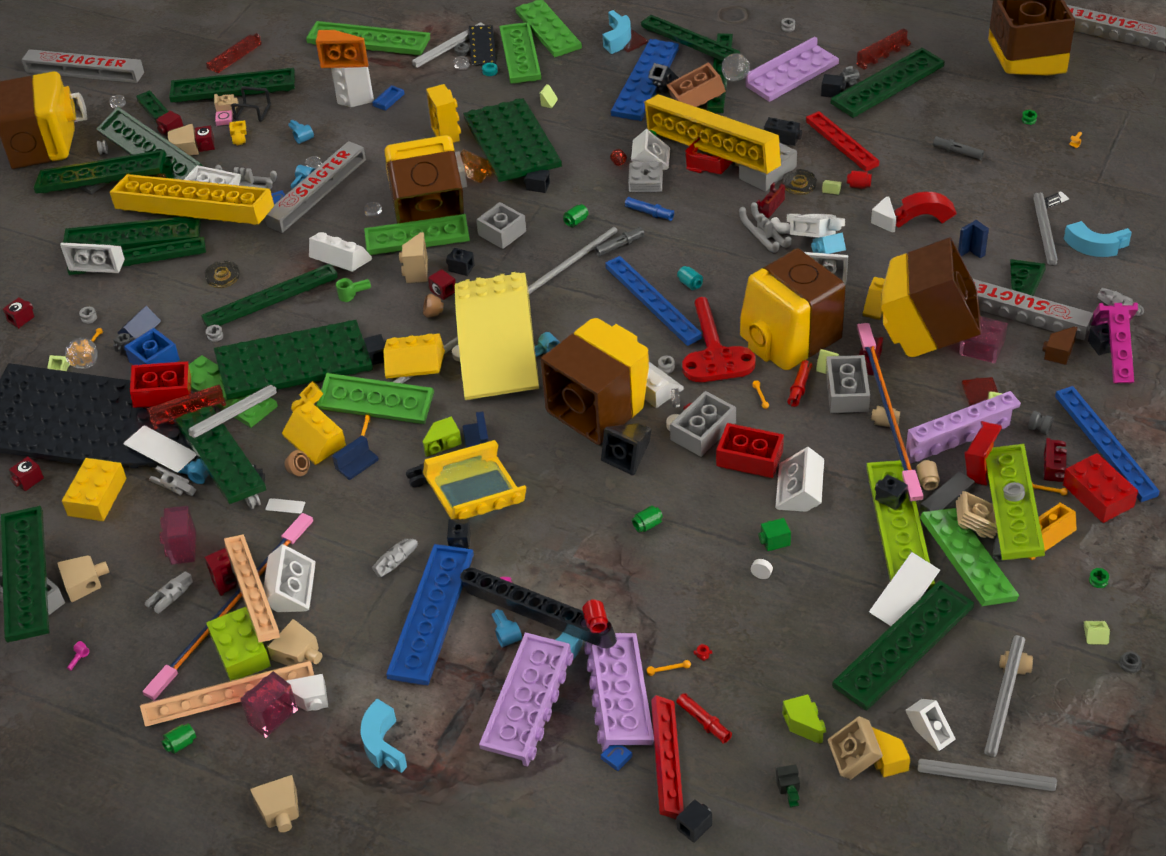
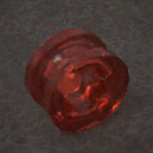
[610,149,627,166]

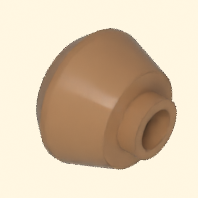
[423,294,444,318]
[285,450,310,476]

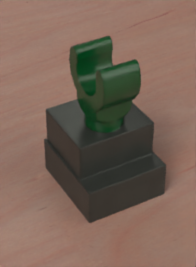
[775,764,800,807]

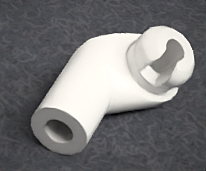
[771,217,790,234]

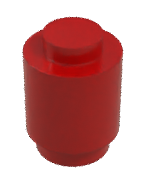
[847,170,872,189]
[582,599,608,633]

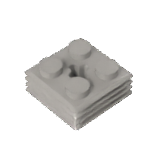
[628,161,663,192]

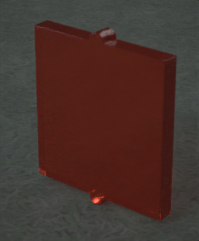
[623,29,648,52]
[962,377,998,406]

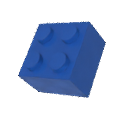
[124,328,180,365]

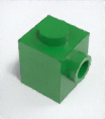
[758,518,791,551]

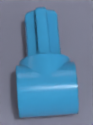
[288,120,314,144]
[290,165,315,189]
[534,332,560,357]
[174,459,209,484]
[492,609,522,647]

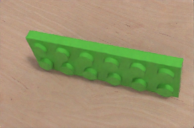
[515,0,582,58]
[499,22,541,83]
[364,214,470,255]
[189,355,278,428]
[316,373,434,424]
[920,508,1019,606]

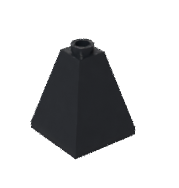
[601,423,651,475]

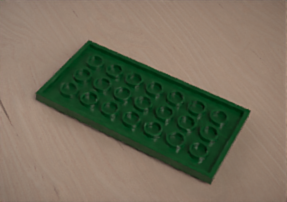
[463,98,562,182]
[214,320,373,400]

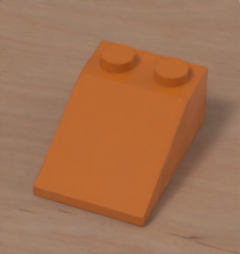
[316,30,368,68]

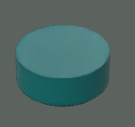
[482,63,498,76]

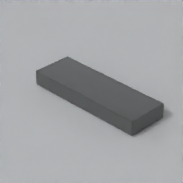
[920,471,975,512]

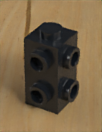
[648,63,679,93]
[764,117,802,146]

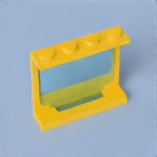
[423,440,526,519]

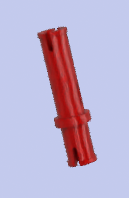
[787,360,812,407]
[676,693,732,744]

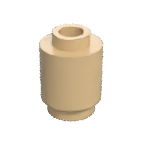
[871,406,900,427]
[916,460,940,491]
[999,651,1033,675]

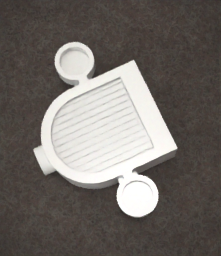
[787,214,845,237]

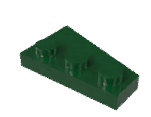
[1010,259,1046,296]

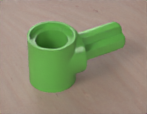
[336,278,371,302]

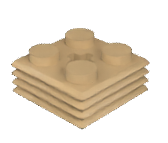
[956,491,997,539]
[828,716,883,780]

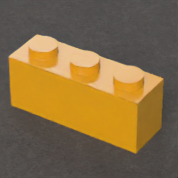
[1029,502,1077,560]

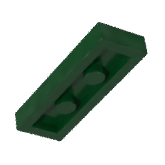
[136,90,169,123]

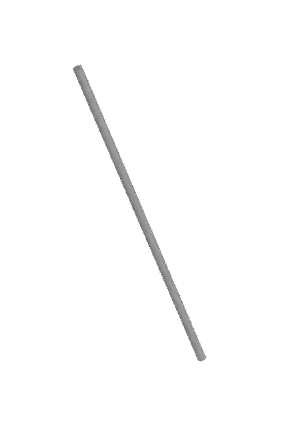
[393,227,618,384]

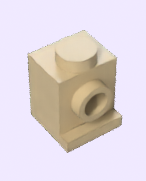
[214,94,238,114]

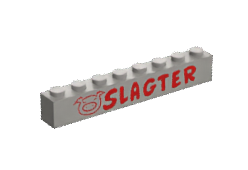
[1067,5,1166,52]
[22,49,144,83]
[265,141,366,233]
[973,279,1093,340]

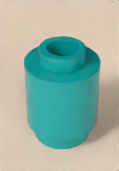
[677,266,703,290]

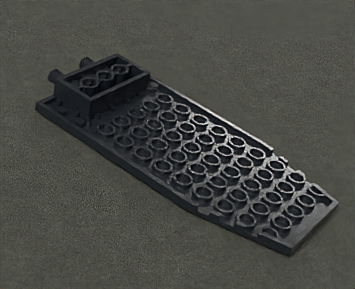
[0,363,216,468]

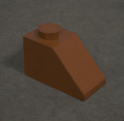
[1042,326,1078,365]

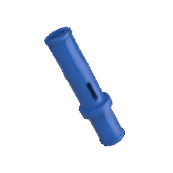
[625,197,675,221]

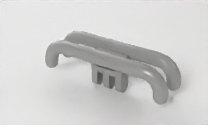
[215,165,277,190]
[739,202,791,253]

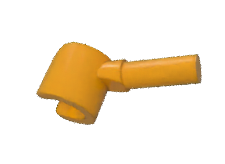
[1069,132,1082,148]

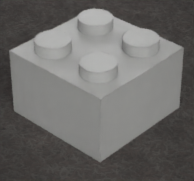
[476,202,526,249]

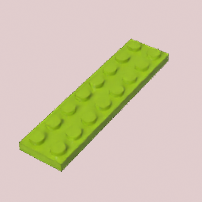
[986,444,1045,560]
[866,460,935,589]

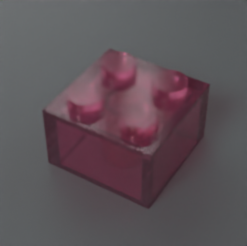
[959,316,1008,364]
[160,506,196,565]
[240,671,298,738]

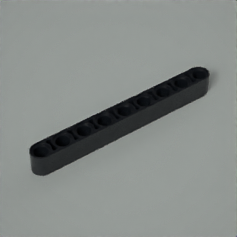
[460,567,617,649]

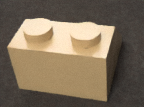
[399,232,428,283]

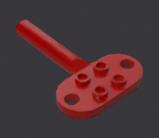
[682,297,756,382]

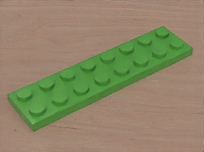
[306,21,430,55]

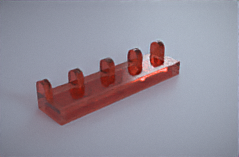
[857,28,911,70]
[206,33,261,73]
[147,385,226,430]

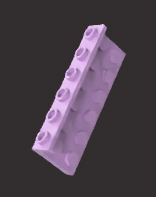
[746,37,839,102]
[906,391,1021,464]
[479,632,573,767]
[584,633,654,752]

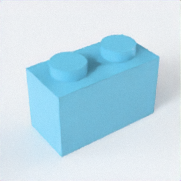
[811,233,846,254]

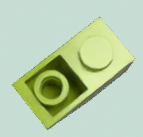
[423,416,462,457]
[782,695,826,744]

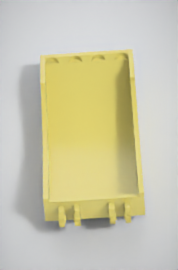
[455,272,539,400]

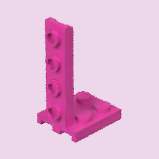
[1091,303,1138,383]

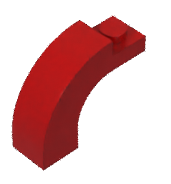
[894,192,957,228]

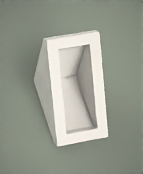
[871,197,896,232]

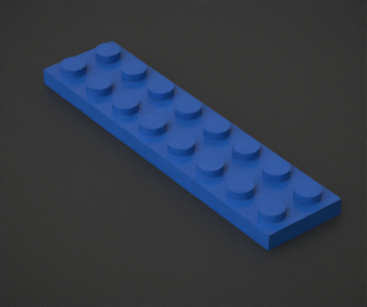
[611,39,679,121]
[386,544,474,686]

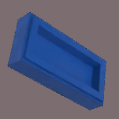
[373,85,404,111]

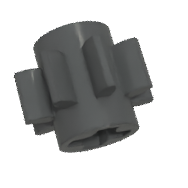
[840,66,860,87]
[113,333,135,356]

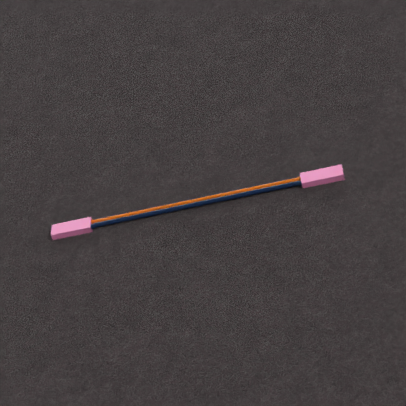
[857,323,923,501]
[142,513,313,700]

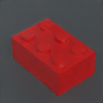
[130,361,191,408]
[716,423,784,478]
[1063,453,1138,523]

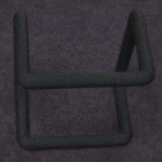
[231,86,271,122]

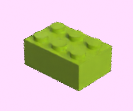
[206,607,271,681]

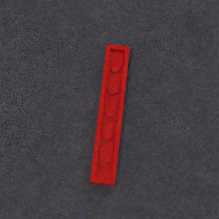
[806,111,879,172]
[651,695,684,819]

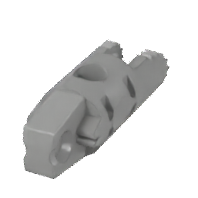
[1097,288,1145,316]
[149,465,196,496]
[372,539,418,577]
[145,571,193,614]

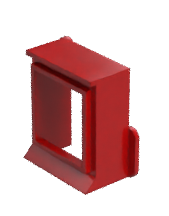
[685,137,733,175]
[965,421,1002,486]

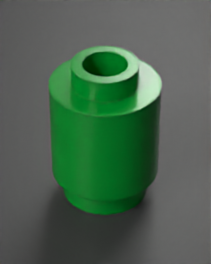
[563,204,589,228]
[632,505,663,533]
[161,723,196,754]

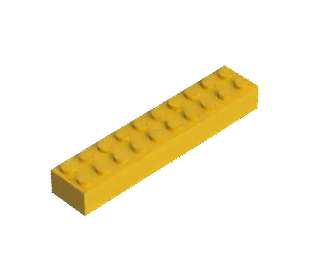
[644,94,781,174]
[110,174,274,225]

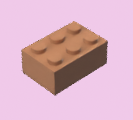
[667,62,726,107]

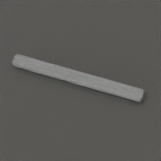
[412,22,484,68]
[1033,192,1058,265]
[188,385,277,438]
[984,635,1025,757]
[918,759,1057,791]

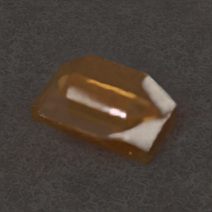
[460,149,493,183]

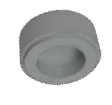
[1003,483,1025,501]

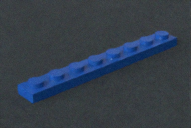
[605,256,702,346]
[1055,386,1160,502]

